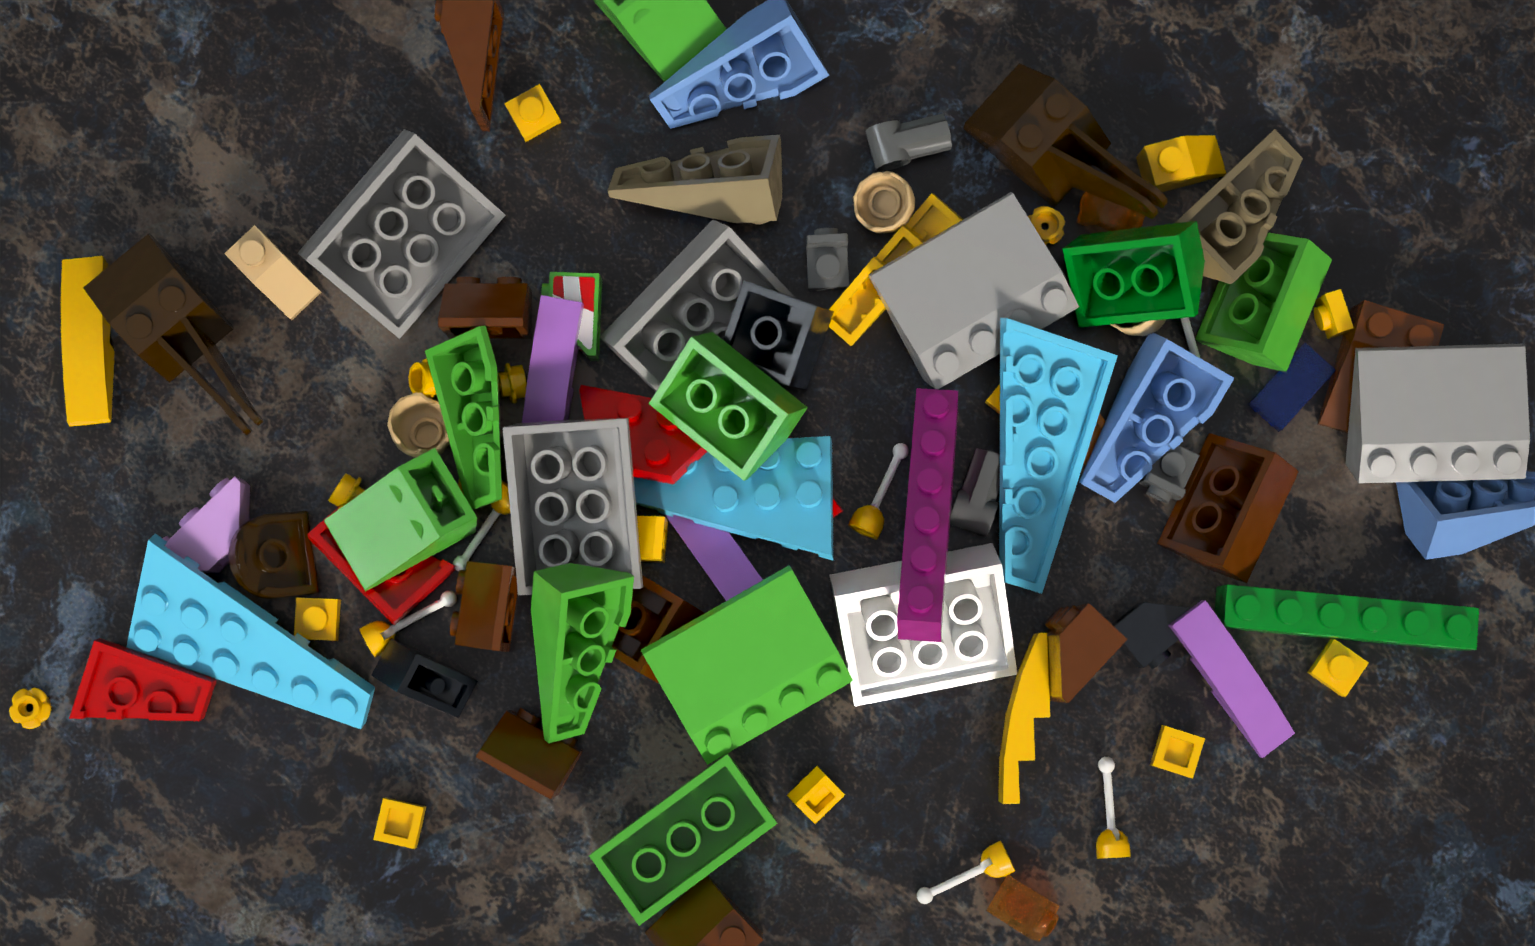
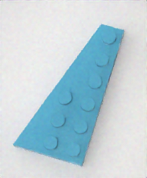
[999,317,1118,594]
[634,436,833,560]
[126,534,375,729]

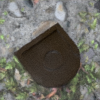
[229,511,318,599]

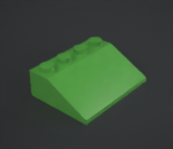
[641,565,854,765]

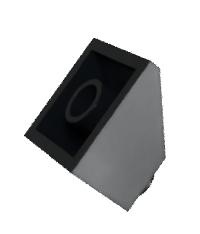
[723,280,834,389]

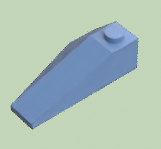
[649,0,829,129]
[1079,333,1234,503]
[1396,471,1535,560]

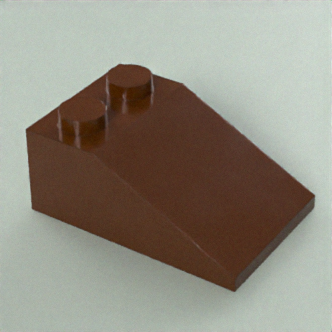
[435,0,504,132]
[1318,300,1445,433]
[612,575,705,683]

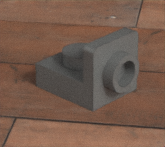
[806,228,849,291]
[1139,446,1200,503]

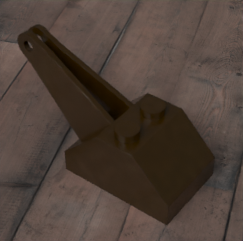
[963,63,1168,219]
[83,233,264,435]

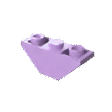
[162,476,250,573]

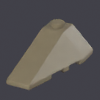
[1175,129,1303,284]
[608,135,782,224]

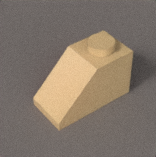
[224,225,321,320]

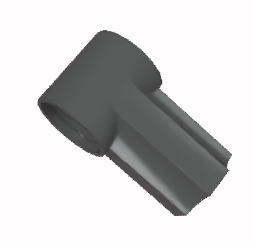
[865,113,952,172]
[950,448,1000,537]

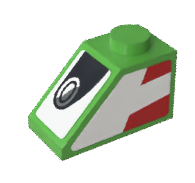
[541,272,602,361]

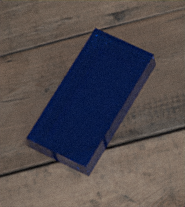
[1248,343,1336,432]

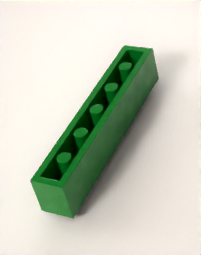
[1215,585,1479,651]

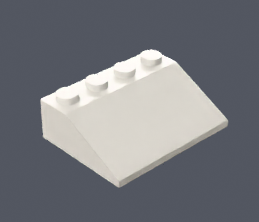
[829,543,1017,706]

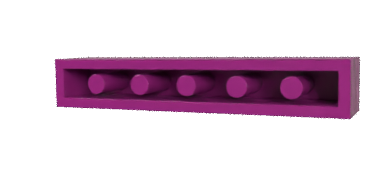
[897,388,958,642]

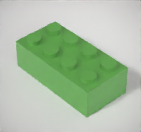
[589,753,778,926]

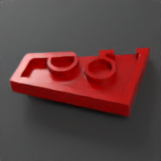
[308,507,456,626]
[69,638,217,721]

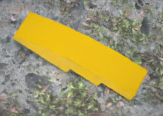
[829,193,963,346]
[61,256,115,427]
[998,633,1050,804]

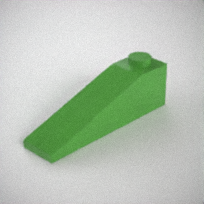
[425,326,502,510]
[531,563,634,744]

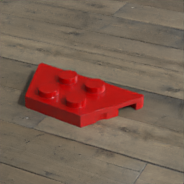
[579,385,707,485]

